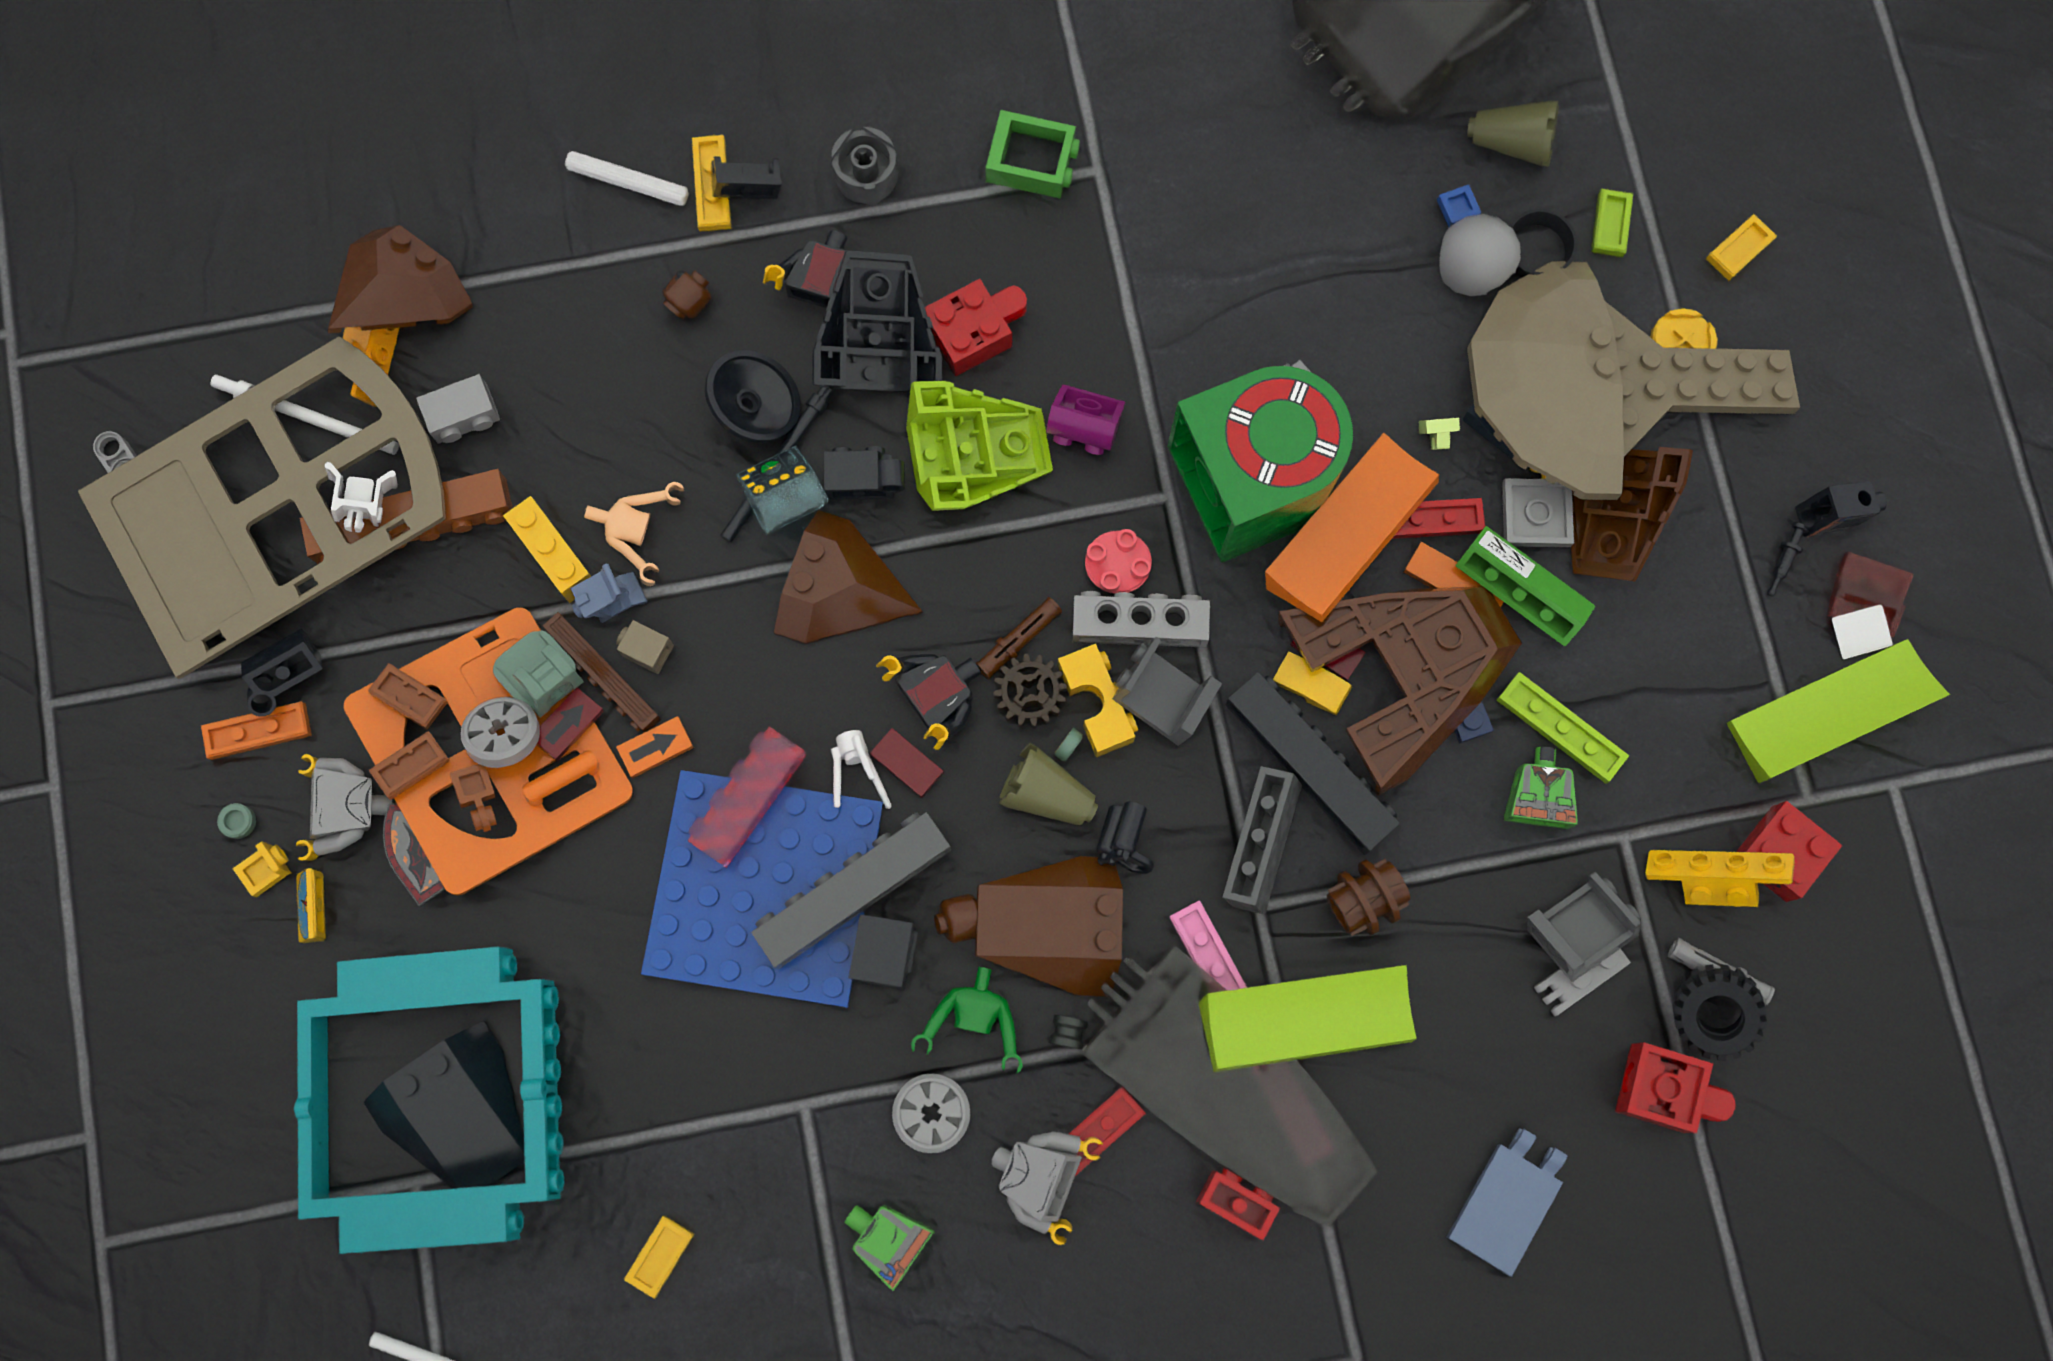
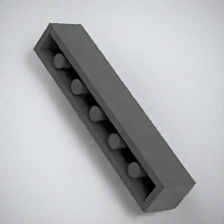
[751,812,951,970]

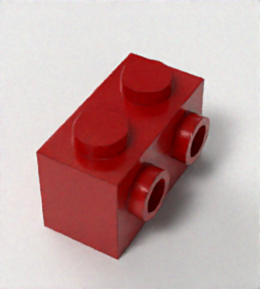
[1196,1168,1280,1240]

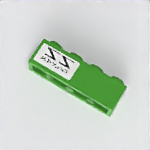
[1455,526,1596,646]

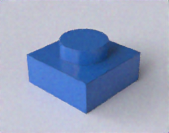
[1437,184,1482,227]

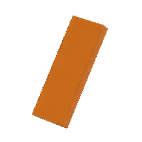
[1403,542,1503,607]
[201,701,312,760]

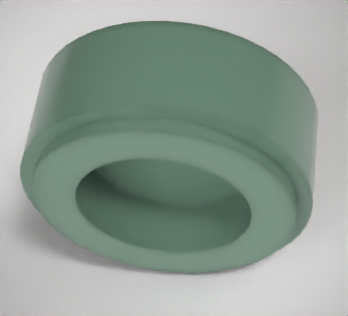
[1054,728,1083,762]
[217,803,256,839]

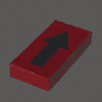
[537,688,604,762]

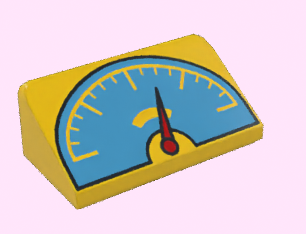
[296,868,326,943]

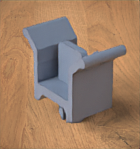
[571,564,647,623]

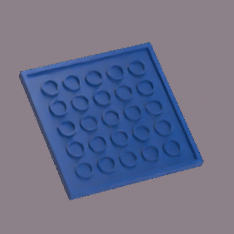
[641,770,884,1008]

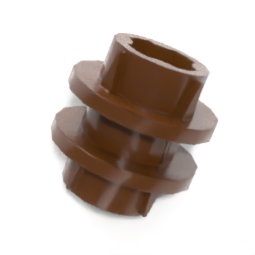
[1327,859,1411,936]

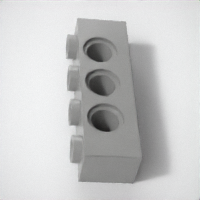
[1072,591,1210,647]

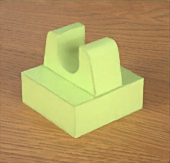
[1419,418,1460,450]

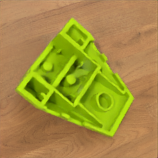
[906,381,1053,511]

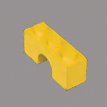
[503,496,591,603]
[1057,644,1138,758]

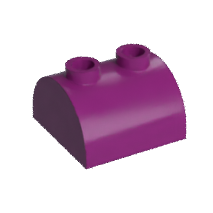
[1046,384,1125,455]

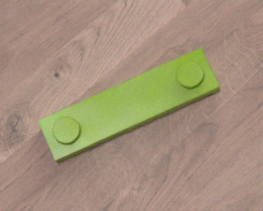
[1497,672,1629,784]

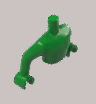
[911,967,1023,1073]

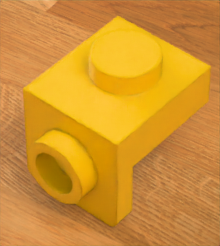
[233,841,291,898]

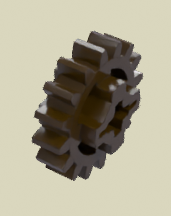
[993,654,1067,729]

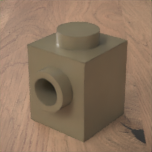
[616,620,674,674]

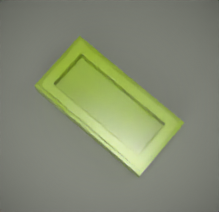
[1591,189,1633,257]

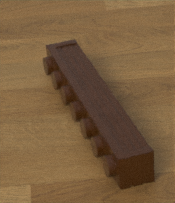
[543,612,661,732]

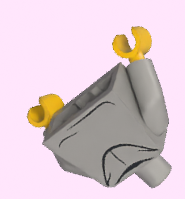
[296,754,392,861]
[992,1131,1103,1245]

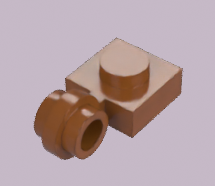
[450,764,497,832]

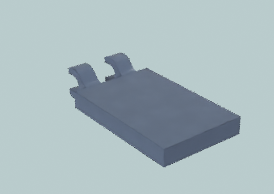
[1446,1128,1568,1277]

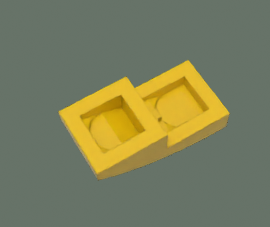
[1273,651,1352,715]

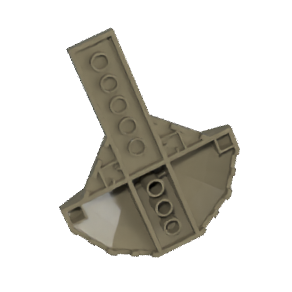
[1467,261,1800,500]

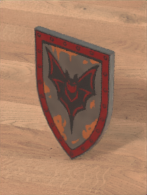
[383,803,445,907]

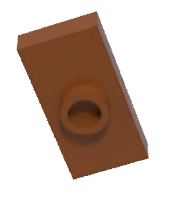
[368,663,448,730]
[369,731,450,800]

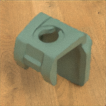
[493,631,584,718]

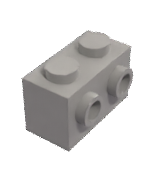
[416,374,501,444]

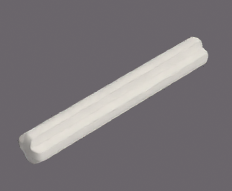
[565,151,689,206]

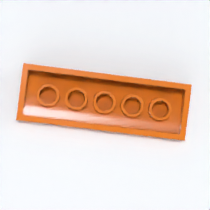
[1265,433,1439,622]

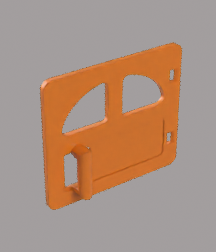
[344,608,633,896]

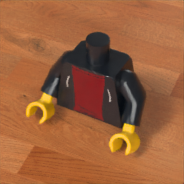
[763,230,847,308]
[876,654,981,750]

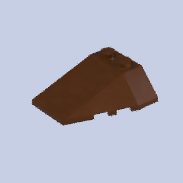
[1571,447,1693,582]
[975,856,1123,997]

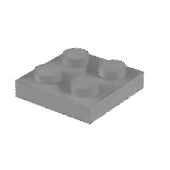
[1502,478,1574,547]

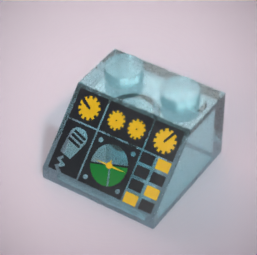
[736,446,829,534]

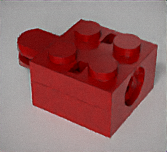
[925,279,1027,377]
[1615,1042,1735,1133]

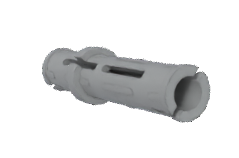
[1668,938,1775,1006]

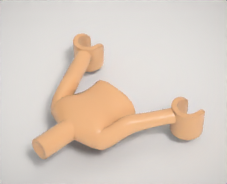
[584,482,684,586]

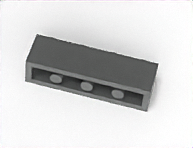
[1223,766,1302,915]

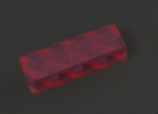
[688,727,807,868]

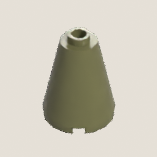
[1467,100,1559,167]
[999,743,1098,826]

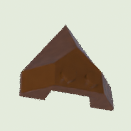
[328,225,472,334]
[774,510,923,644]

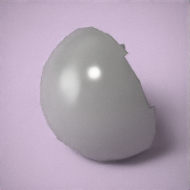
[1440,214,1521,296]

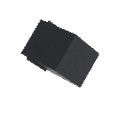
[849,914,918,991]

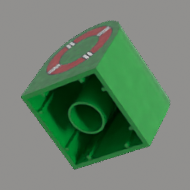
[1167,366,1353,563]

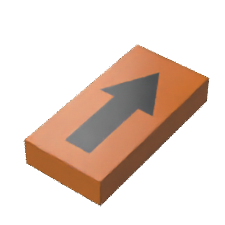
[616,716,694,778]

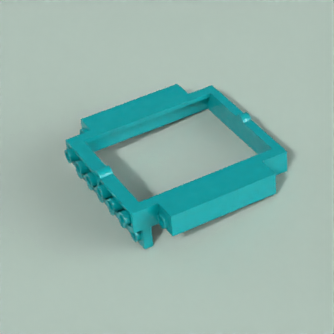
[294,947,564,1254]

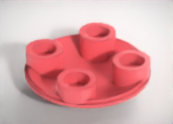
[1085,529,1152,594]

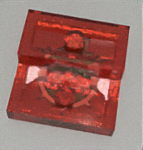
[1827,552,1914,638]

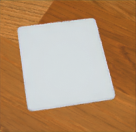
[1832,604,1893,659]

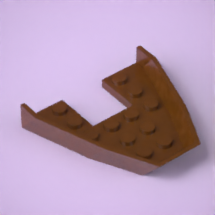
[1278,586,1522,796]

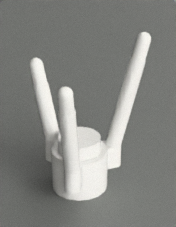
[831,730,892,809]

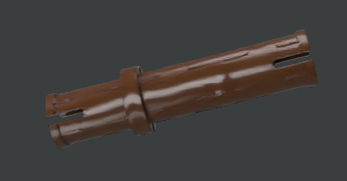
[976,597,1062,680]

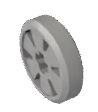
[461,697,540,768]
[892,1074,970,1153]

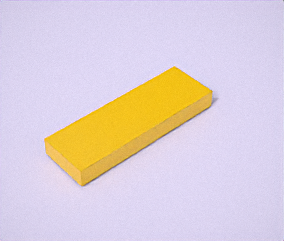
[692,135,732,231]

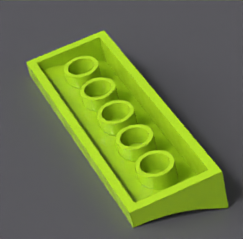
[1727,639,1950,784]
[1199,965,1417,1072]

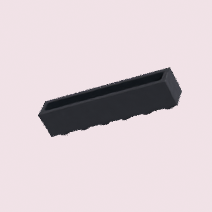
[1225,672,1400,855]

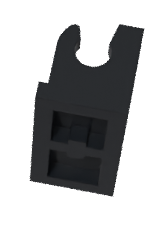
[711,156,782,199]

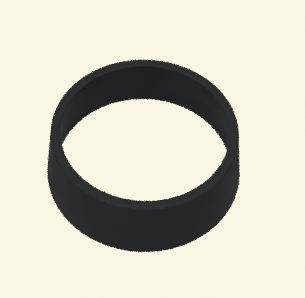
[1510,209,1578,278]

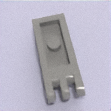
[1533,949,1631,1017]

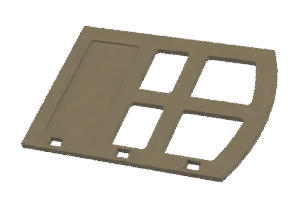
[78,336,446,679]

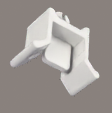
[325,462,398,532]

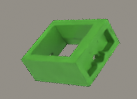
[986,110,1080,199]

